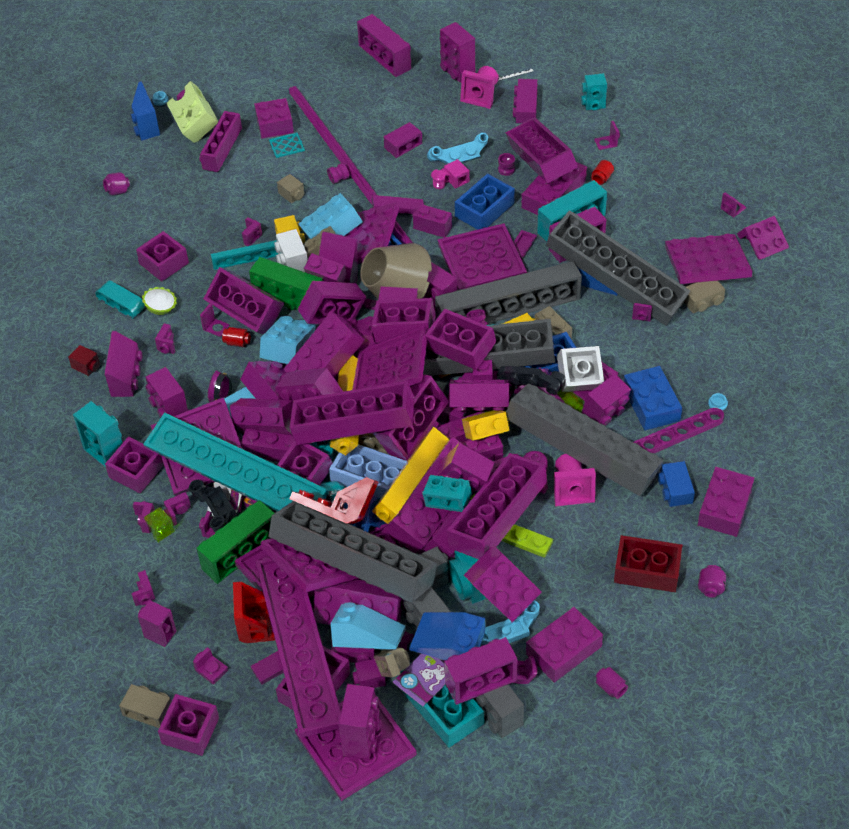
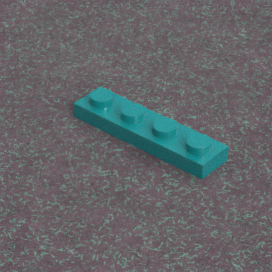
[211,240,278,270]

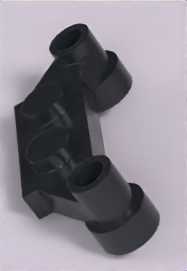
[496,366,565,395]
[188,479,237,532]

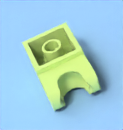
[167,81,218,143]

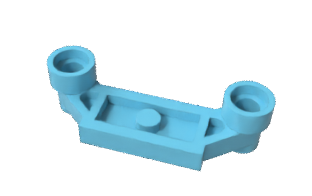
[427,133,488,164]
[481,600,540,645]

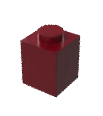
[68,345,100,376]

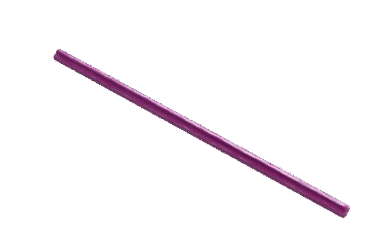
[289,86,413,244]

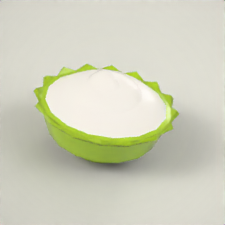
[142,287,177,315]

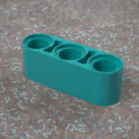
[95,280,146,319]

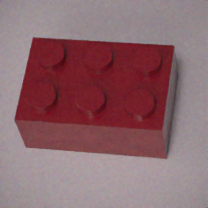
[614,535,683,593]

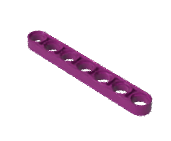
[633,408,724,453]

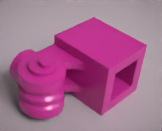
[431,159,470,189]

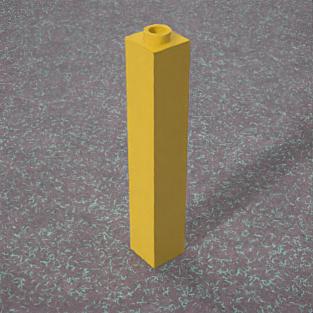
[330,355,359,456]
[372,427,449,524]

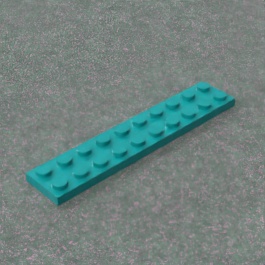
[143,412,329,512]

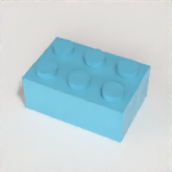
[299,193,363,239]
[260,316,316,364]

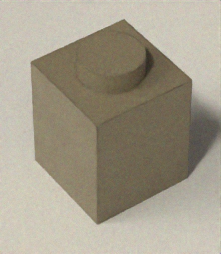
[277,174,304,203]

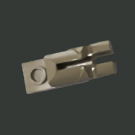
[374,647,410,677]

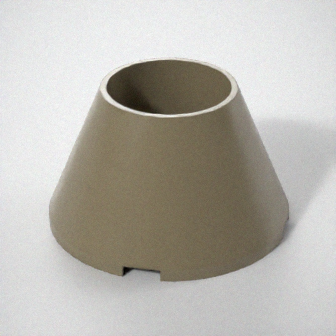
[361,243,431,299]

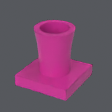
[460,66,499,109]
[554,454,596,506]

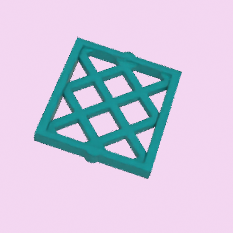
[269,133,305,158]

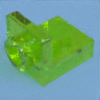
[144,507,175,543]

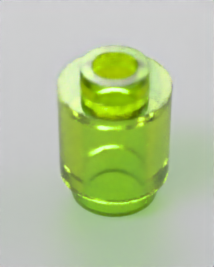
[557,390,584,413]

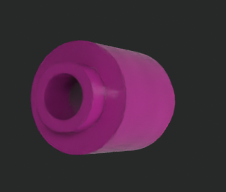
[596,667,628,699]

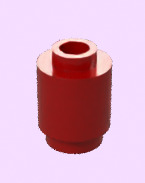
[591,160,614,185]
[222,327,251,347]

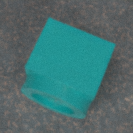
[448,551,487,604]

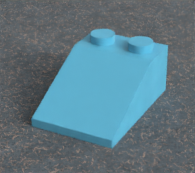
[331,602,406,649]

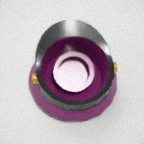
[208,370,232,402]

